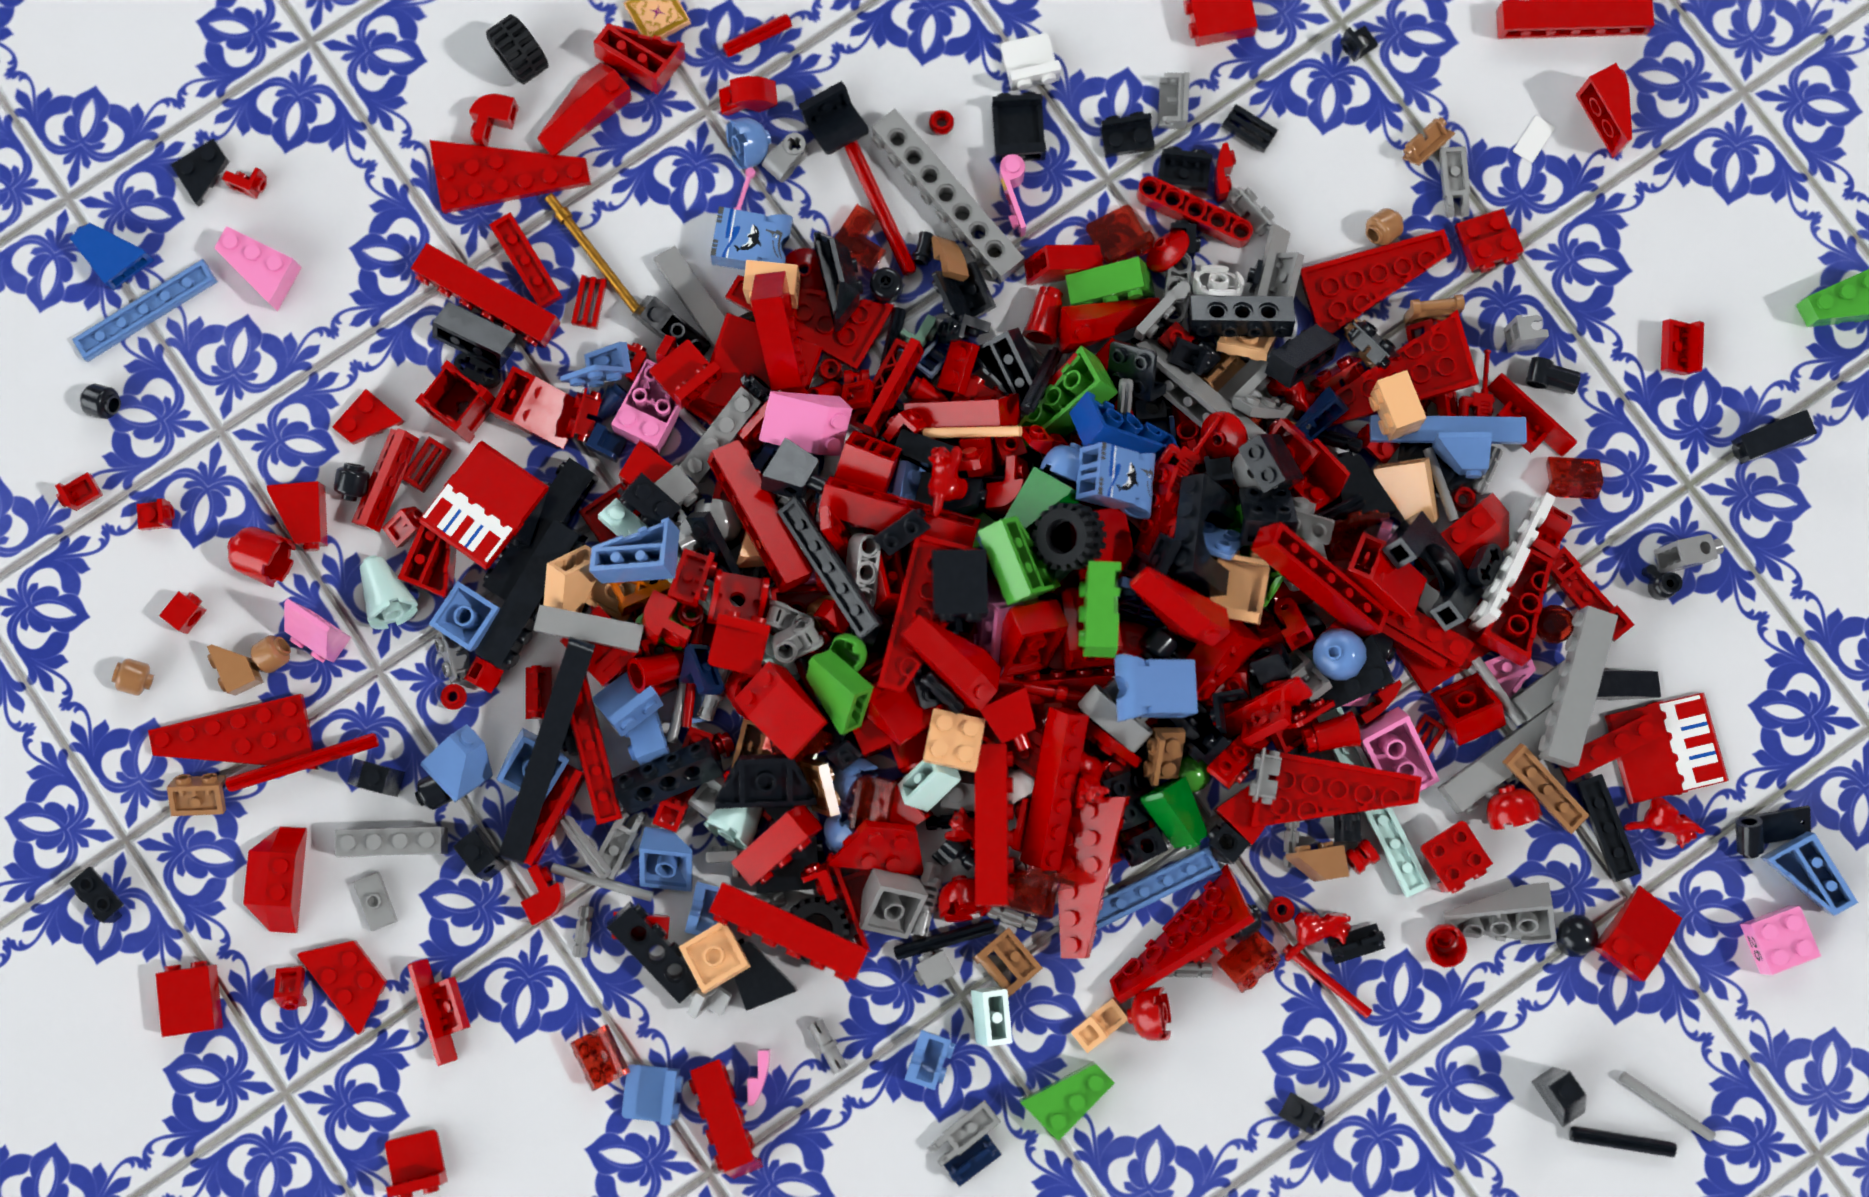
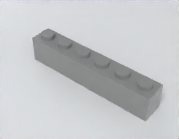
[1136,338,1266,442]
[1538,606,1618,768]
[1437,703,1553,814]

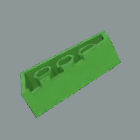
[1017,346,1118,451]

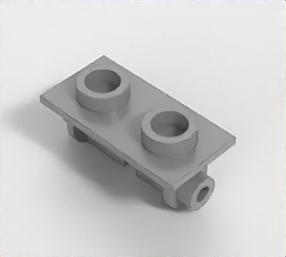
[1228,187,1275,236]
[435,632,470,684]
[1249,748,1282,805]

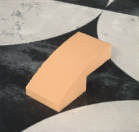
[1071,997,1128,1053]

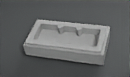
[353,872,398,931]

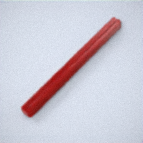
[844,140,916,276]
[225,733,379,792]

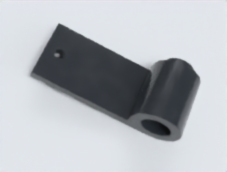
[1735,805,1811,859]

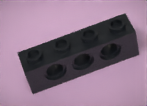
[1187,295,1295,338]
[613,737,724,815]
[607,901,699,1004]

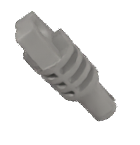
[912,862,944,937]

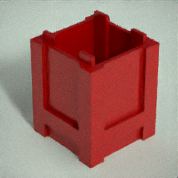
[415,360,496,444]
[1061,588,1123,670]
[560,605,646,687]

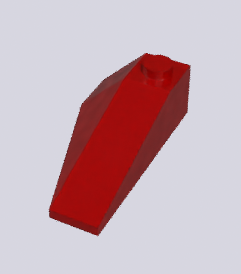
[537,62,632,158]
[1059,297,1160,354]
[900,614,1001,711]

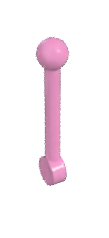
[734,167,756,210]

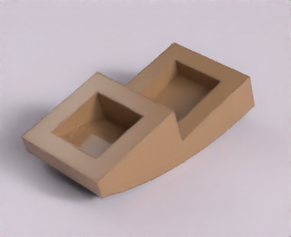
[931,235,969,282]

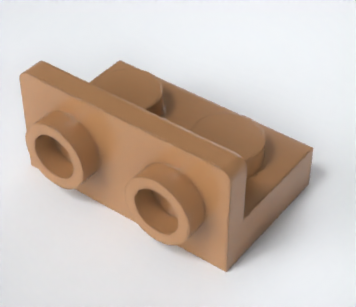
[1143,728,1186,786]
[167,773,226,816]

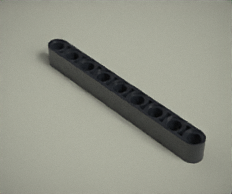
[498,637,595,865]

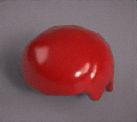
[1425,924,1467,968]

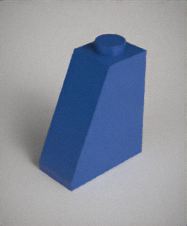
[69,222,154,290]

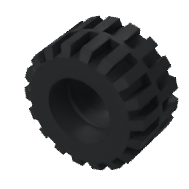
[486,14,549,85]
[1033,503,1107,570]
[789,897,850,963]

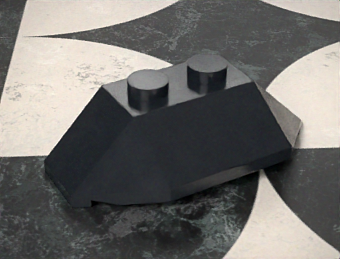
[814,231,863,332]

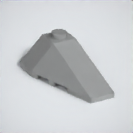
[1444,882,1557,944]

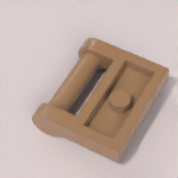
[1404,294,1465,325]
[973,927,1043,998]

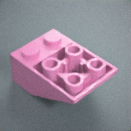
[611,359,681,455]

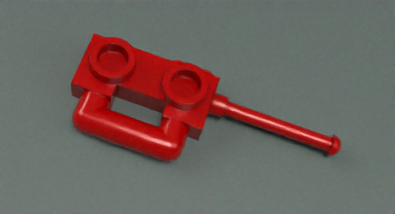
[1458,349,1495,417]
[1154,413,1224,493]

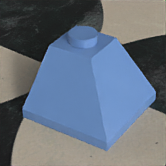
[1432,432,1492,479]
[429,581,501,652]
[420,724,493,802]
[496,728,569,800]
[639,827,693,892]

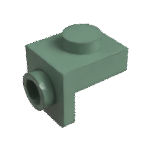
[900,314,938,349]

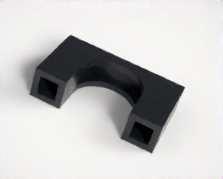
[1170,473,1237,598]
[1382,511,1485,632]

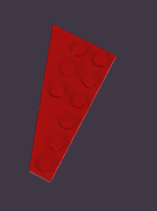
[877,534,989,694]

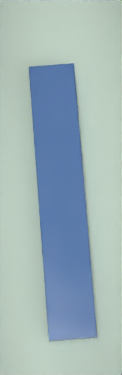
[72,259,218,362]
[1369,415,1527,444]
[1096,846,1221,930]

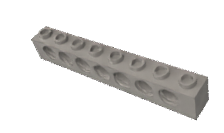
[872,109,1025,283]

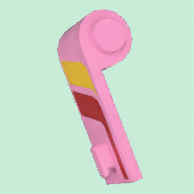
[999,154,1026,237]

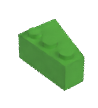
[1065,257,1156,306]
[1796,269,1869,327]
[978,516,1061,606]
[1078,561,1121,658]
[1019,1062,1115,1141]

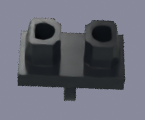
[1333,812,1361,842]

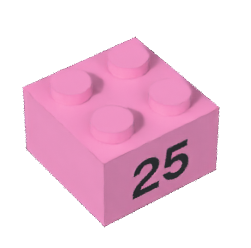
[1740,906,1821,975]

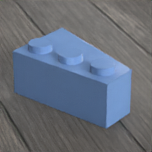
[589,517,680,584]
[625,710,670,766]
[1761,831,1858,916]

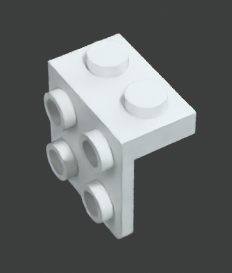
[1001,33,1061,91]

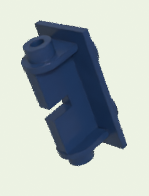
[944,1134,1002,1187]

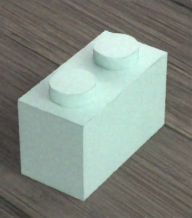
[898,760,961,812]
[971,987,1012,1047]

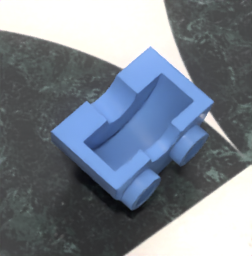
[685,882,720,935]
[904,1030,955,1090]

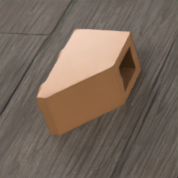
[207,644,264,696]
[1285,841,1350,882]

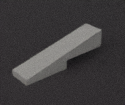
[533,605,644,653]

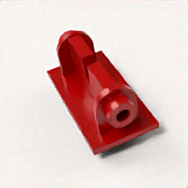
[1310,355,1365,394]
[566,388,602,443]
[526,665,552,719]

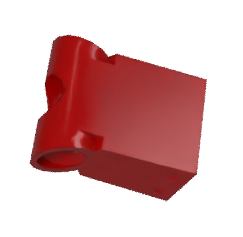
[834,430,902,493]

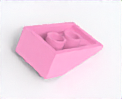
[759,391,852,456]
[284,599,351,663]
[1359,706,1440,791]

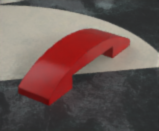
[1550,546,1635,641]
[652,726,715,833]

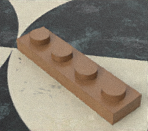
[1502,743,1590,834]

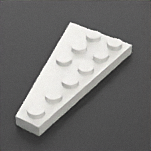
[1468,492,1556,632]

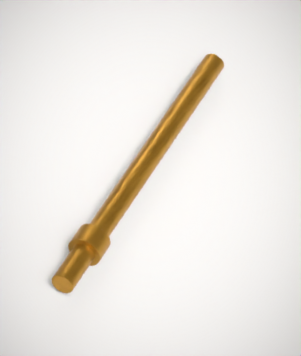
[545,193,639,313]

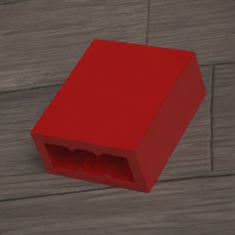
[1183,0,1258,47]
[1068,508,1134,580]
[155,961,223,1037]

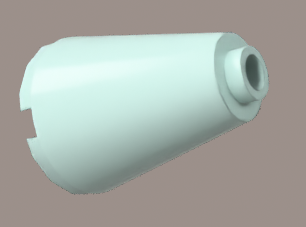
[360,555,418,629]
[704,807,764,851]

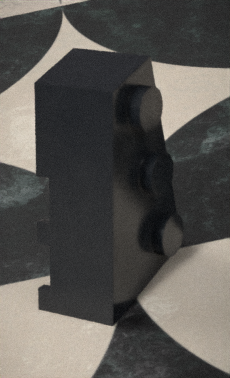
[975,327,1047,411]

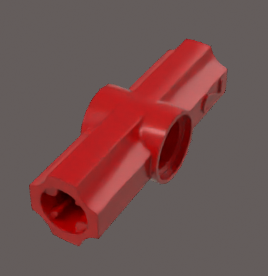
[1171,405,1207,474]

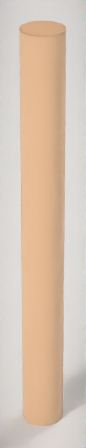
[923,426,1023,438]

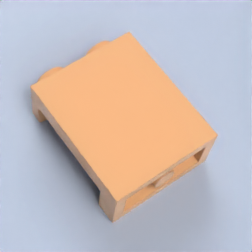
[1210,551,1271,625]

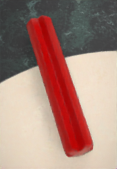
[723,14,792,57]

